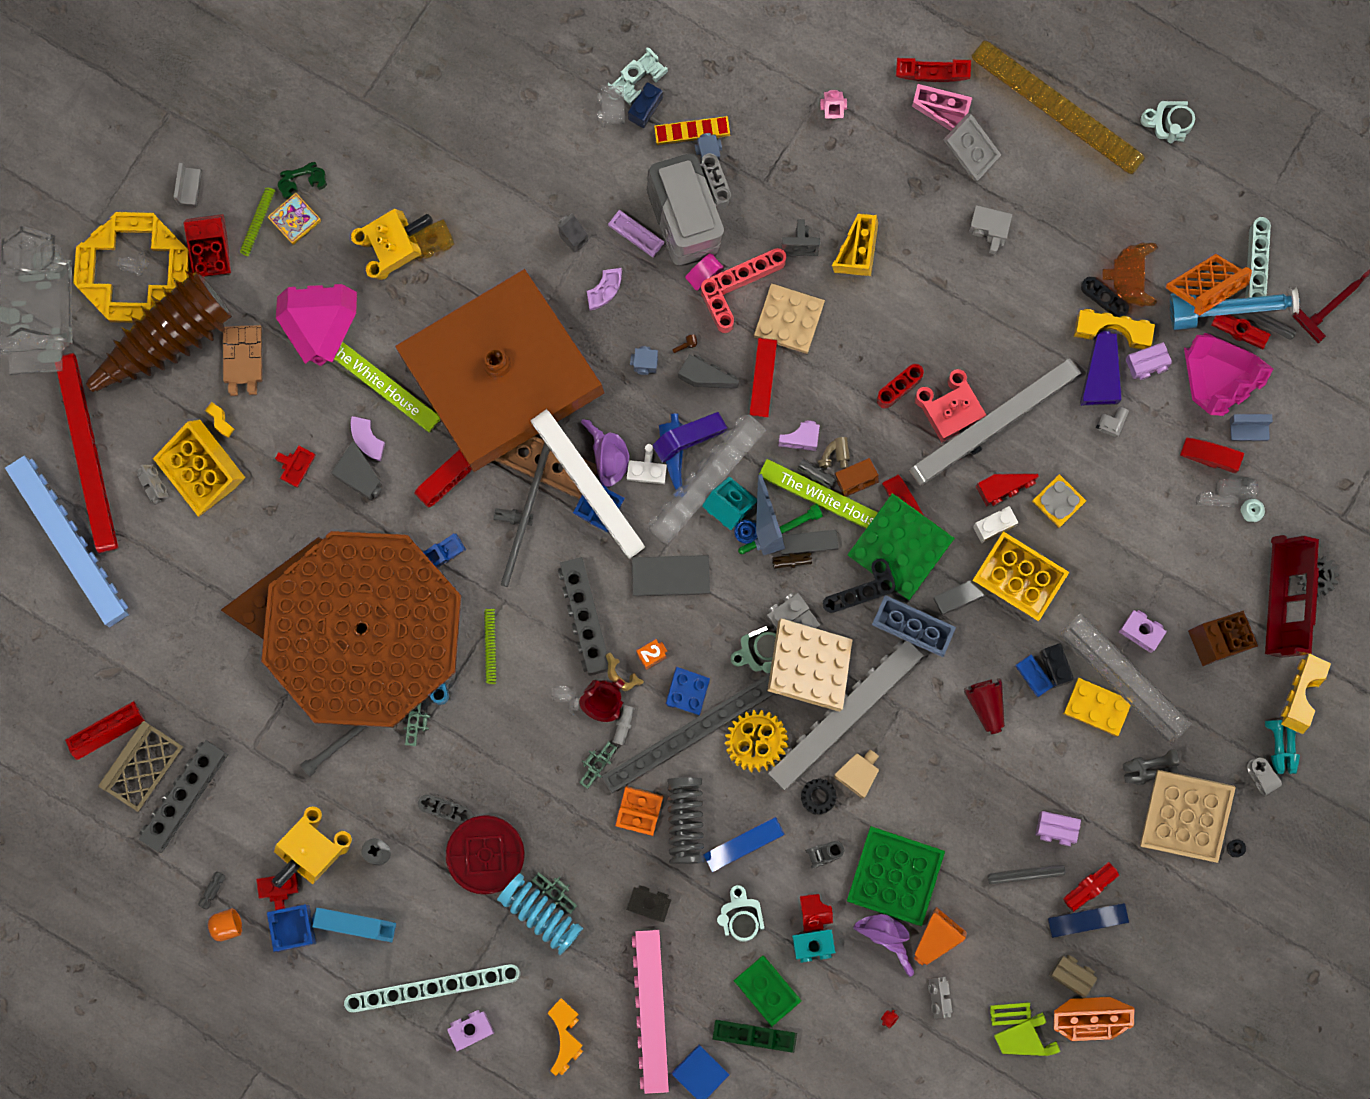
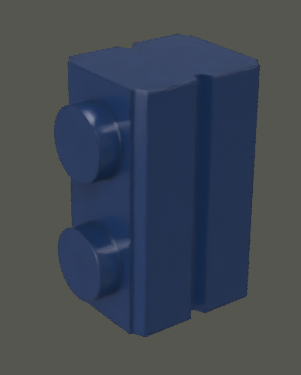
[628,82,663,128]

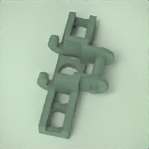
[403,703,430,746]
[579,741,617,789]
[532,872,577,914]

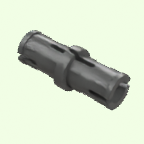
[797,459,836,489]
[494,508,534,526]

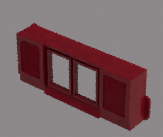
[1265,535,1319,658]

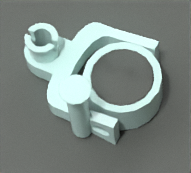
[1140,101,1195,143]
[717,885,764,942]

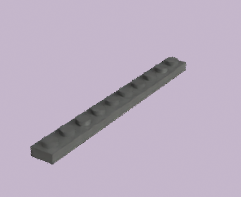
[602,675,775,794]

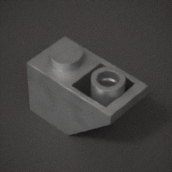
[558,213,589,252]

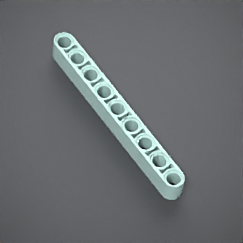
[344,964,520,1012]

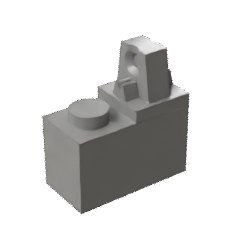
[969,205,1012,255]

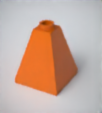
[914,907,967,966]

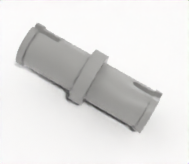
[612,705,635,745]

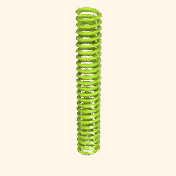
[240,187,276,256]
[484,609,496,684]

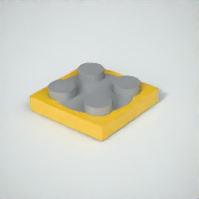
[1032,474,1086,528]

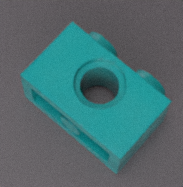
[792,929,836,963]

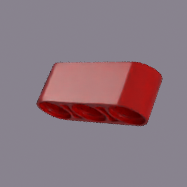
[877,364,924,409]

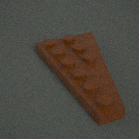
[221,537,323,639]

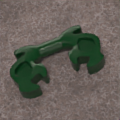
[277,162,327,199]

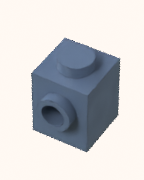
[694,133,722,161]
[630,346,658,375]

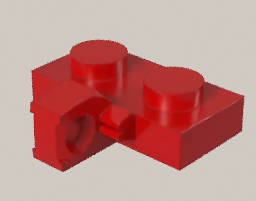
[275,445,316,488]
[256,873,299,911]

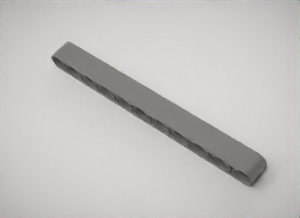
[909,358,1082,486]

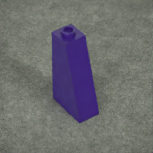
[1080,331,1122,406]

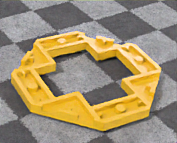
[73,212,190,323]

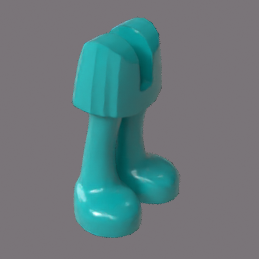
[1265,720,1300,774]

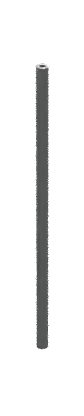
[501,421,559,587]

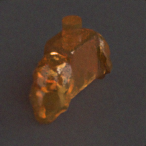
[1103,242,1158,307]

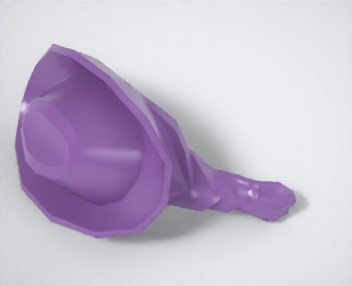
[581,419,629,487]
[853,914,914,977]

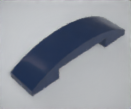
[1048,903,1129,938]

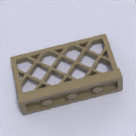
[98,721,183,812]

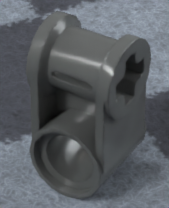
[805,841,844,869]

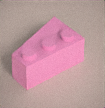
[912,84,972,131]

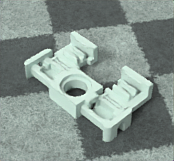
[608,48,668,106]

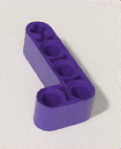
[652,412,728,463]

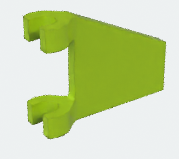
[994,1012,1060,1056]

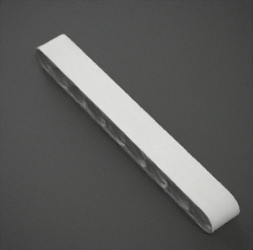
[531,409,645,559]

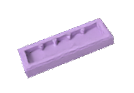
[608,210,664,258]

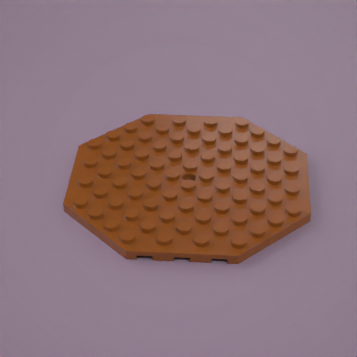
[261,531,462,728]

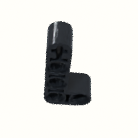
[823,558,896,613]

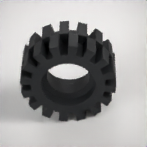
[801,778,837,815]

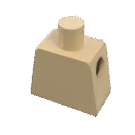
[834,750,879,799]

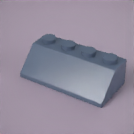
[872,595,956,657]

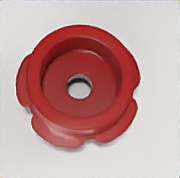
[881,1010,899,1029]

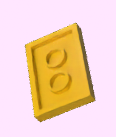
[1063,678,1132,737]

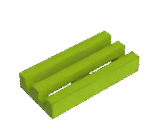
[990,1003,1031,1026]

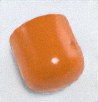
[208,908,242,942]

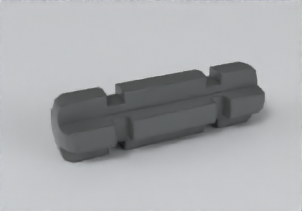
[198,872,225,909]

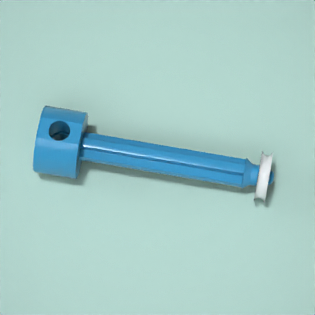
[1170,287,1300,330]

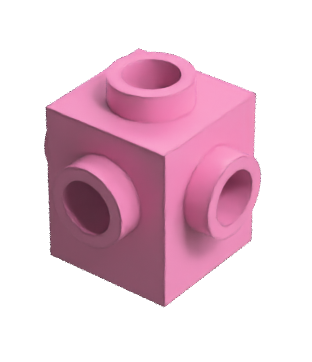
[820,90,847,119]

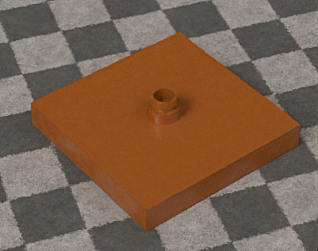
[395,269,604,472]

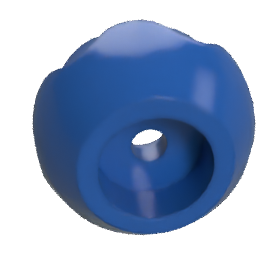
[734,520,757,544]

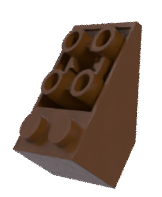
[1188,610,1258,666]

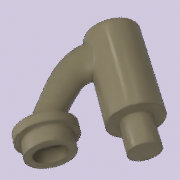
[817,437,850,469]

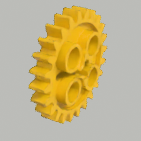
[725,710,788,772]

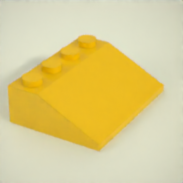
[153,420,246,516]
[972,531,1069,622]

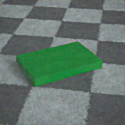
[733,955,802,1027]

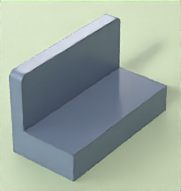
[1230,414,1273,441]

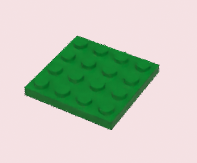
[848,493,955,600]
[846,826,945,927]

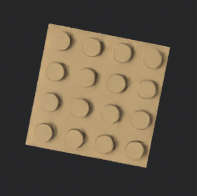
[768,618,852,712]
[1140,770,1236,863]

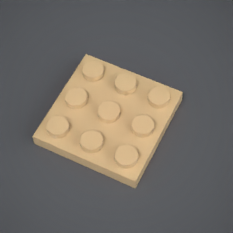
[754,283,825,354]

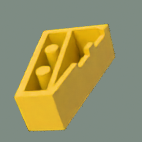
[832,214,878,276]

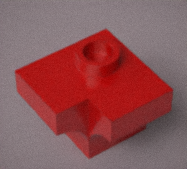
[800,894,833,932]

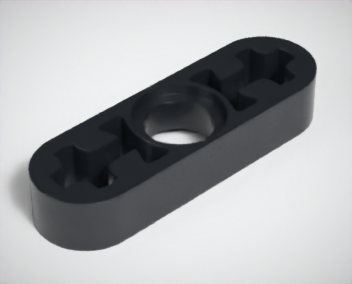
[1081,277,1129,317]

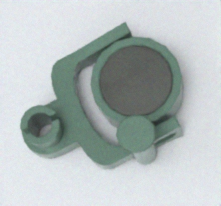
[731,626,776,673]

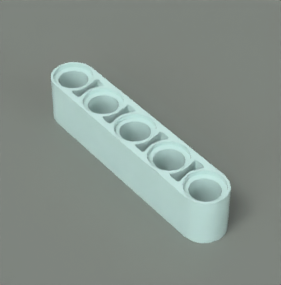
[1245,217,1271,298]

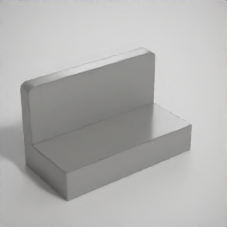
[174,163,202,207]

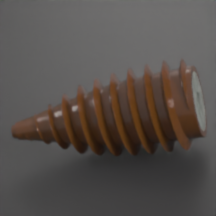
[86,270,232,392]

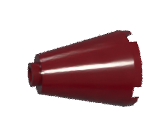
[964,678,1005,734]

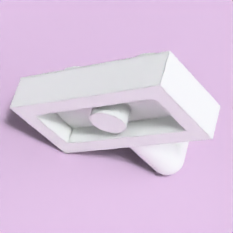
[627,444,667,485]

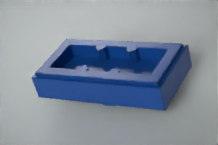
[1015,654,1054,698]

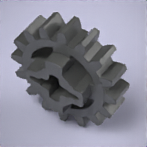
[1295,554,1339,597]

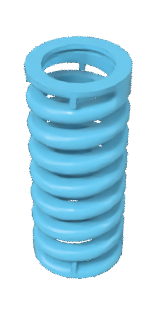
[497,873,583,955]

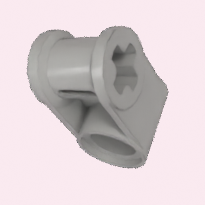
[1247,758,1282,796]

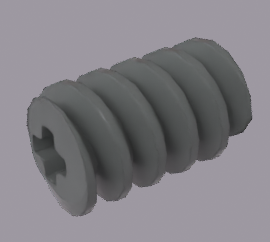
[361,838,391,866]

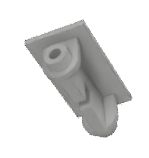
[137,465,169,504]
[928,977,953,1019]

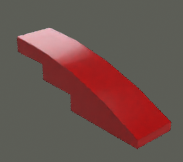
[750,338,777,417]

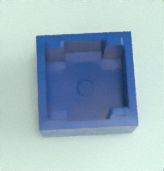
[267,904,316,952]

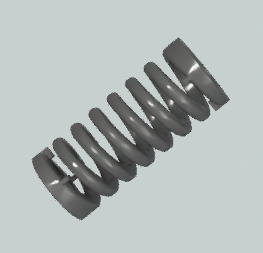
[667,777,704,864]

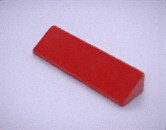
[65,701,145,760]

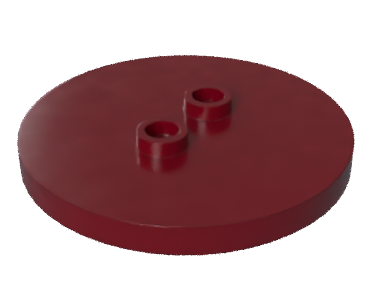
[446,815,525,894]

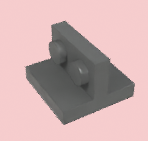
[781,219,820,256]

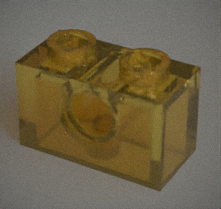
[414,219,454,259]

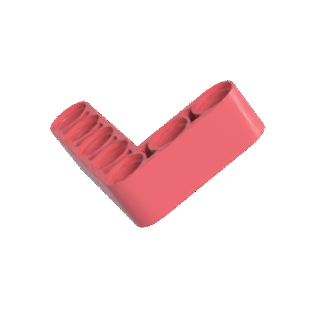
[701,248,786,333]

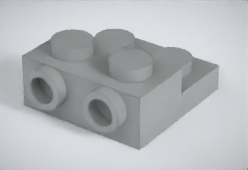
[766,593,820,631]

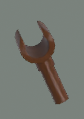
[672,334,697,353]

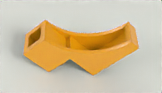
[548,998,583,1076]

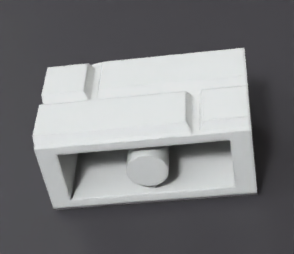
[973,506,1018,543]

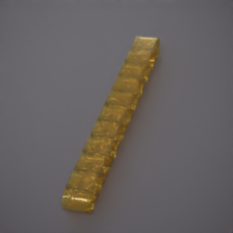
[972,41,1145,174]

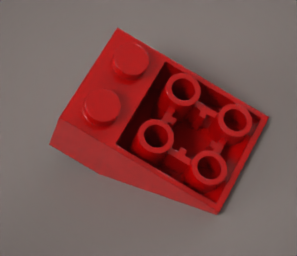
[183,214,231,277]

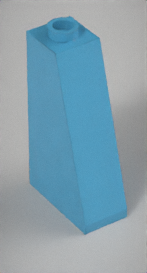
[312,908,396,943]

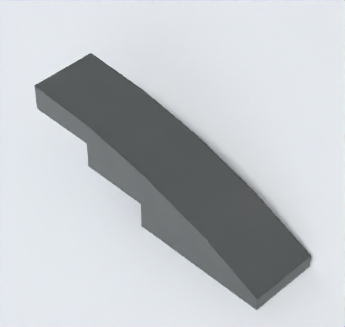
[933,580,992,615]

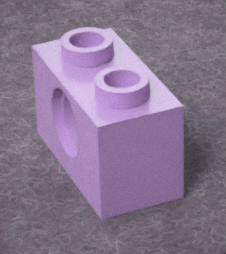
[1119,610,1167,653]
[447,1010,494,1051]

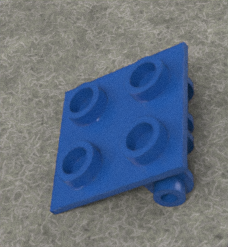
[665,667,710,715]

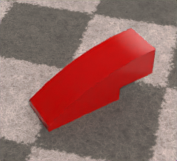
[1180,437,1245,474]

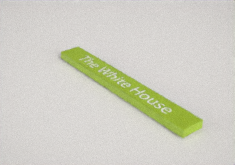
[334,342,440,433]
[759,459,878,529]

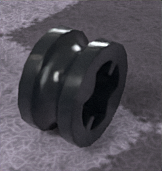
[1227,839,1246,857]

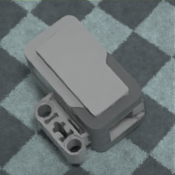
[646,153,731,265]

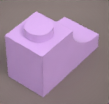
[778,421,820,451]

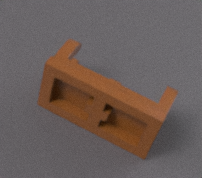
[835,458,879,497]

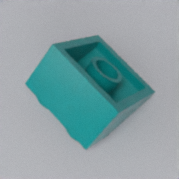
[702,476,757,530]

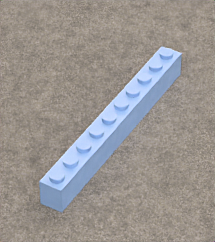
[5,456,129,628]

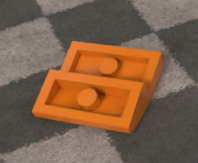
[615,786,663,836]

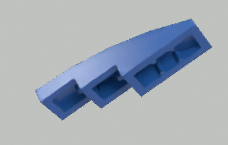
[423,533,466,568]
[703,817,785,872]

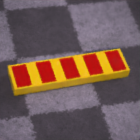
[654,116,730,145]

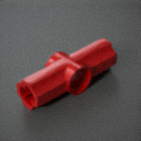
[1211,314,1271,350]
[1063,862,1119,912]

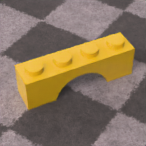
[1074,309,1155,350]
[1281,654,1331,734]

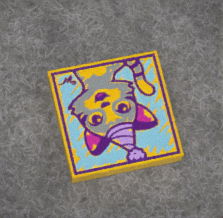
[268,193,321,245]

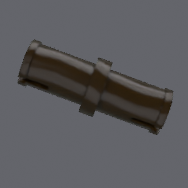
[772,552,812,569]

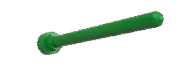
[738,504,823,555]

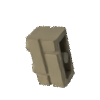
[1049,955,1097,998]

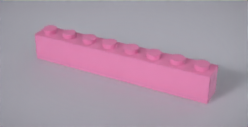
[632,930,669,1094]

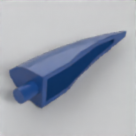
[659,414,683,499]

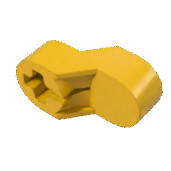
[205,402,235,438]

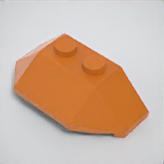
[1053,997,1135,1041]

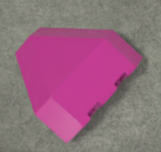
[276,284,357,366]
[1184,333,1273,416]

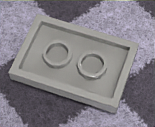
[943,114,1001,181]

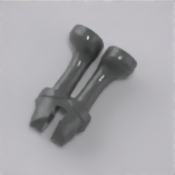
[1123,749,1180,785]

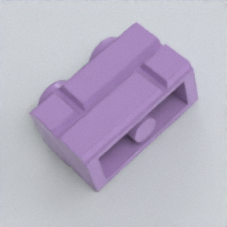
[1126,343,1172,380]
[1036,811,1081,846]

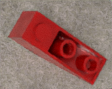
[976,474,1039,507]

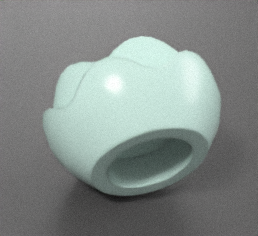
[1240,499,1265,522]

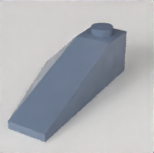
[754,474,785,556]

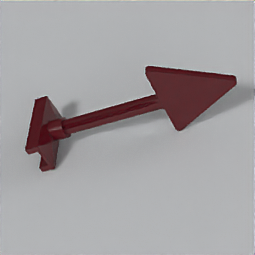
[1292,269,1370,343]

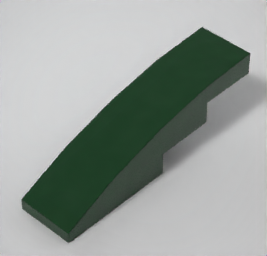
[712,1020,797,1053]

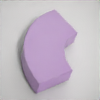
[587,268,622,310]
[351,416,385,462]

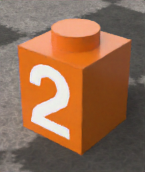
[636,639,667,670]

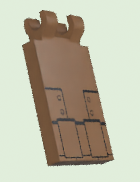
[223,325,262,396]

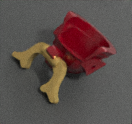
[579,653,644,722]

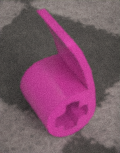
[685,253,724,291]

